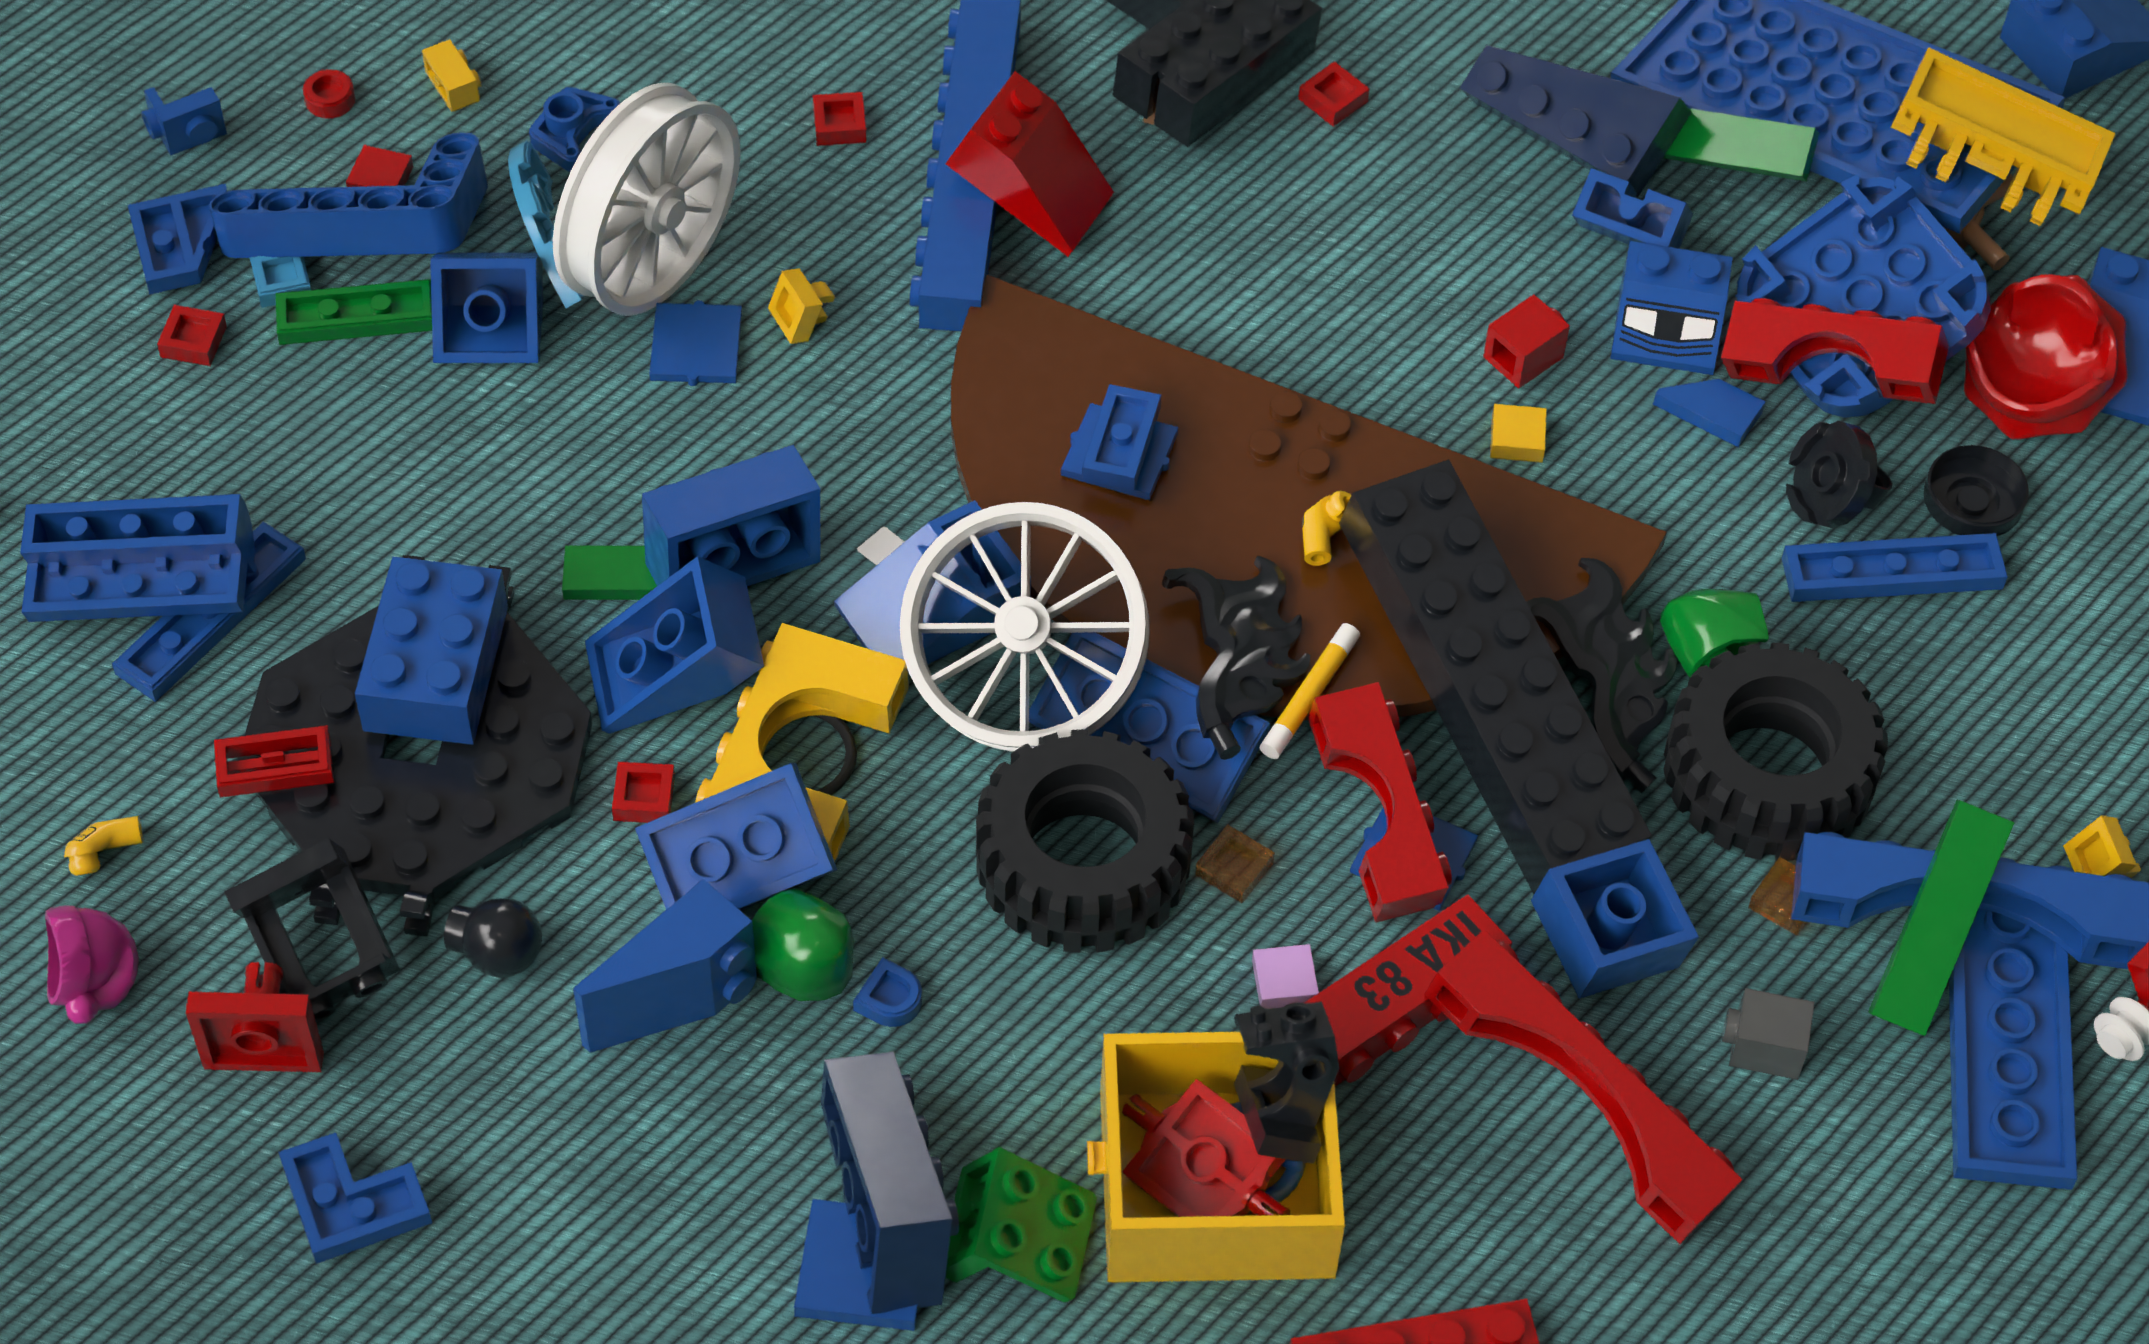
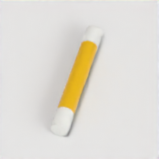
[1259,623,1360,759]

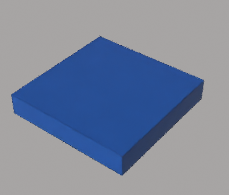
[794,1199,918,1331]

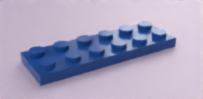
[1949,909,2077,1190]

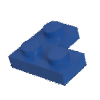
[278,1133,432,1264]

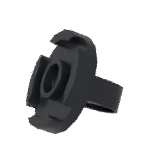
[1786,421,1893,528]

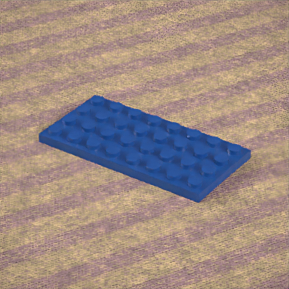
[1611,0,2065,233]

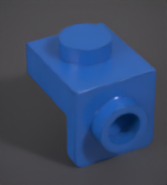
[141,87,227,155]

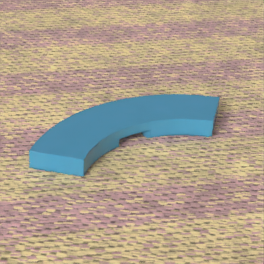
[508,140,584,308]

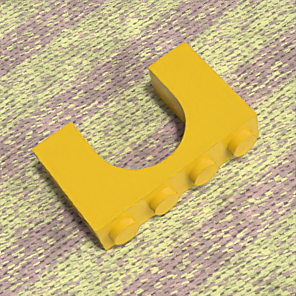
[695,623,909,862]

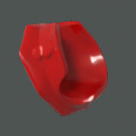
[1964,274,2128,440]

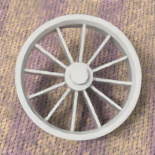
[553,83,740,316]
[900,502,1150,752]

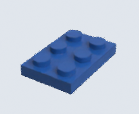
[635,763,837,910]

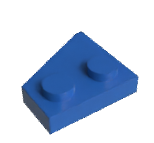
[128,184,227,294]

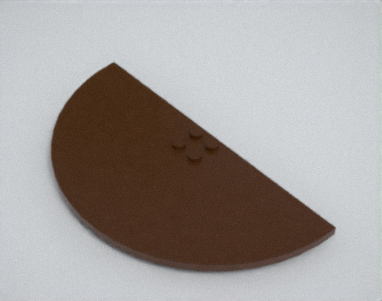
[951,275,1667,721]

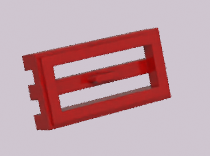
[214,725,334,798]

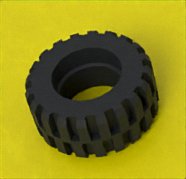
[1663,643,1888,861]
[976,729,1194,953]

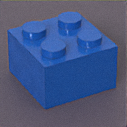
[1531,839,1699,999]

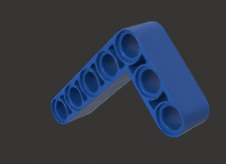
[209,132,488,258]

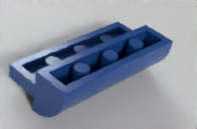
[20,494,255,622]

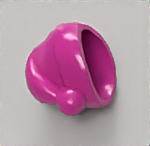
[45,905,139,1024]

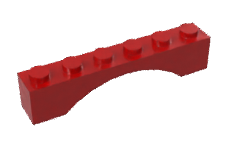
[1424,929,1743,1244]

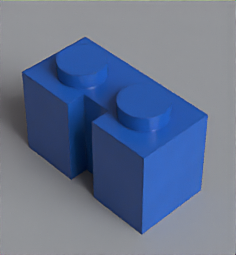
[1572,168,1693,248]

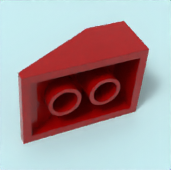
[945,71,1114,257]

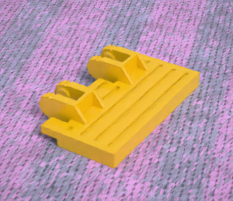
[1891,47,2116,226]

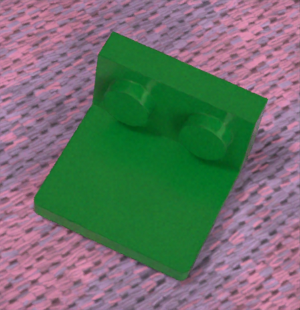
[945,1147,1097,1303]

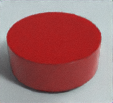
[303,69,355,119]

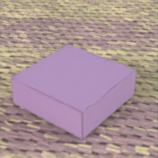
[1252,944,1319,1009]

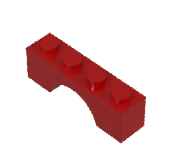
[1721,298,1949,404]
[1308,682,1452,923]

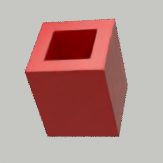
[1483,294,1570,389]

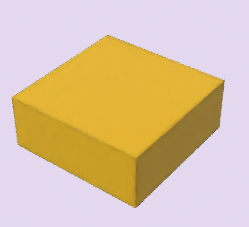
[1490,404,1547,463]

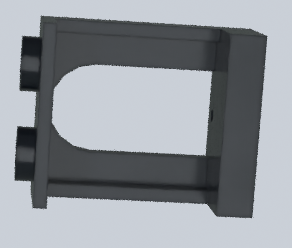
[224,838,400,1022]

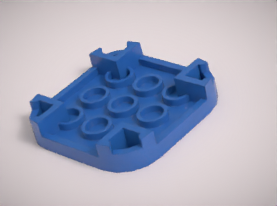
[1735,174,1991,418]

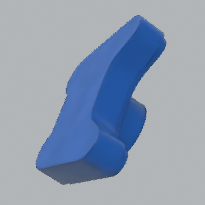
[529,87,620,172]

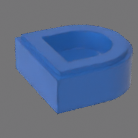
[853,957,922,1027]

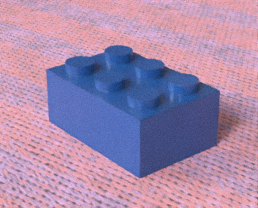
[642,445,820,586]
[355,556,508,745]

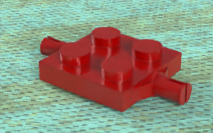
[1122,1079,1291,1217]

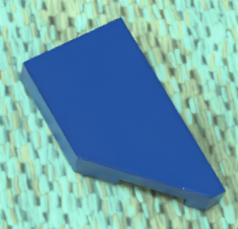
[1653,379,1765,448]

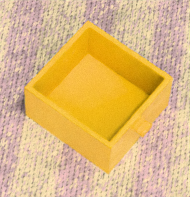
[1087,1032,1345,1283]

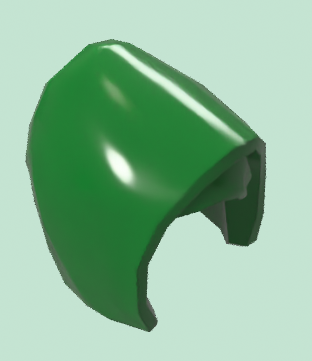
[1660,589,1769,678]
[752,889,854,1001]

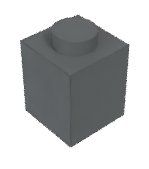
[1722,988,1815,1080]

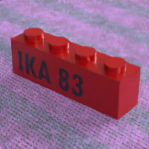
[1304,894,1512,1086]

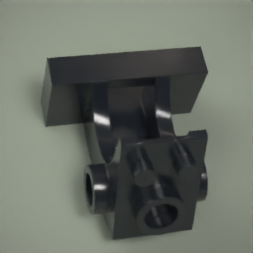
[1234,1001,1339,1164]

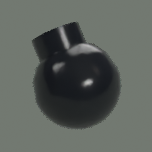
[444,898,542,978]

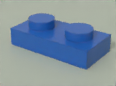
[1082,384,1161,491]

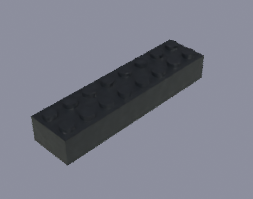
[1339,459,1652,894]

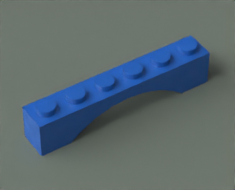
[1791,832,2149,970]

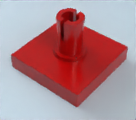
[185,962,324,1072]

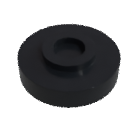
[1923,445,2029,536]

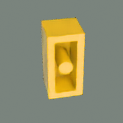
[422,39,481,112]

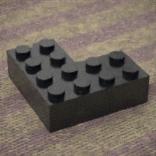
[1106,0,1322,147]

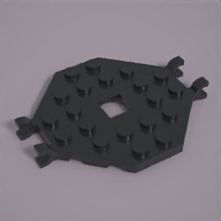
[237,555,592,937]

